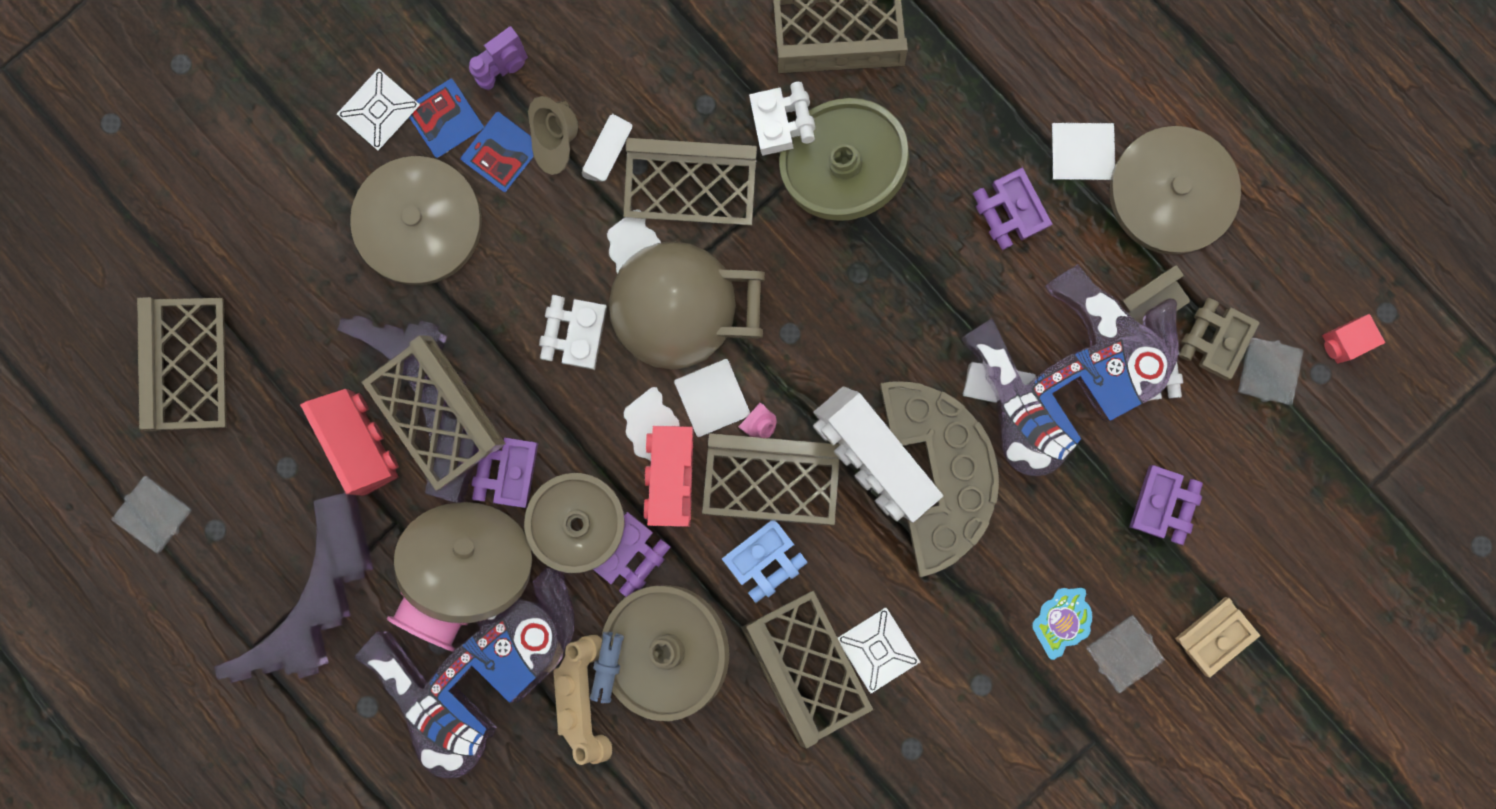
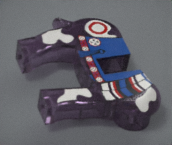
[962,264,1179,476]
[354,566,575,778]

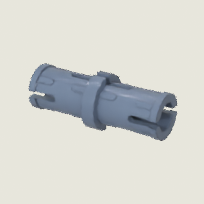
[589,632,624,703]

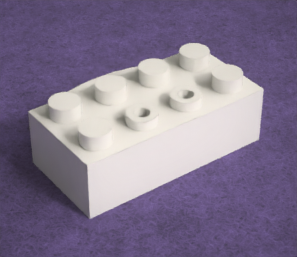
[813,386,943,523]

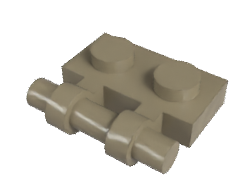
[1178,298,1260,381]

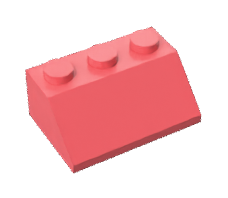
[300,389,399,496]

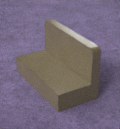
[1117,265,1190,336]

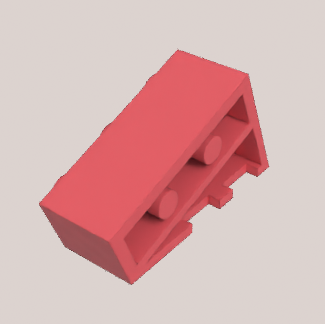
[644,426,694,527]

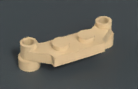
[553,635,612,765]

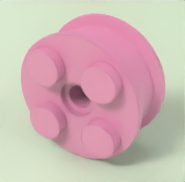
[387,593,468,652]

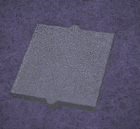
[1238,338,1304,405]
[112,476,192,553]
[1086,615,1165,693]

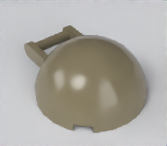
[609,241,765,370]

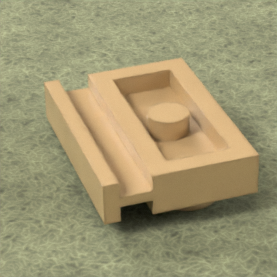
[1175,597,1260,678]

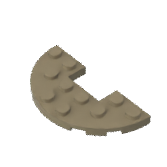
[879,382,999,577]

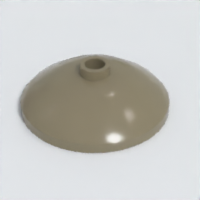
[524,473,625,573]

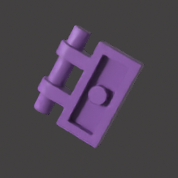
[469,26,528,90]
[973,167,1052,251]
[471,438,538,508]
[1130,465,1203,545]
[593,512,670,597]

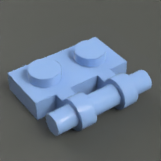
[722,521,808,603]

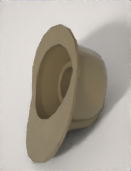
[528,96,578,175]

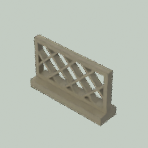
[773,0,908,73]
[623,138,757,225]
[137,297,227,432]
[362,335,506,491]
[702,433,840,526]
[741,591,873,749]

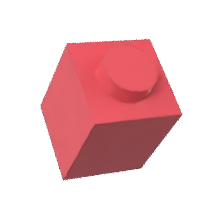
[1322,314,1385,364]

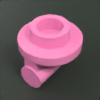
[738,403,777,438]

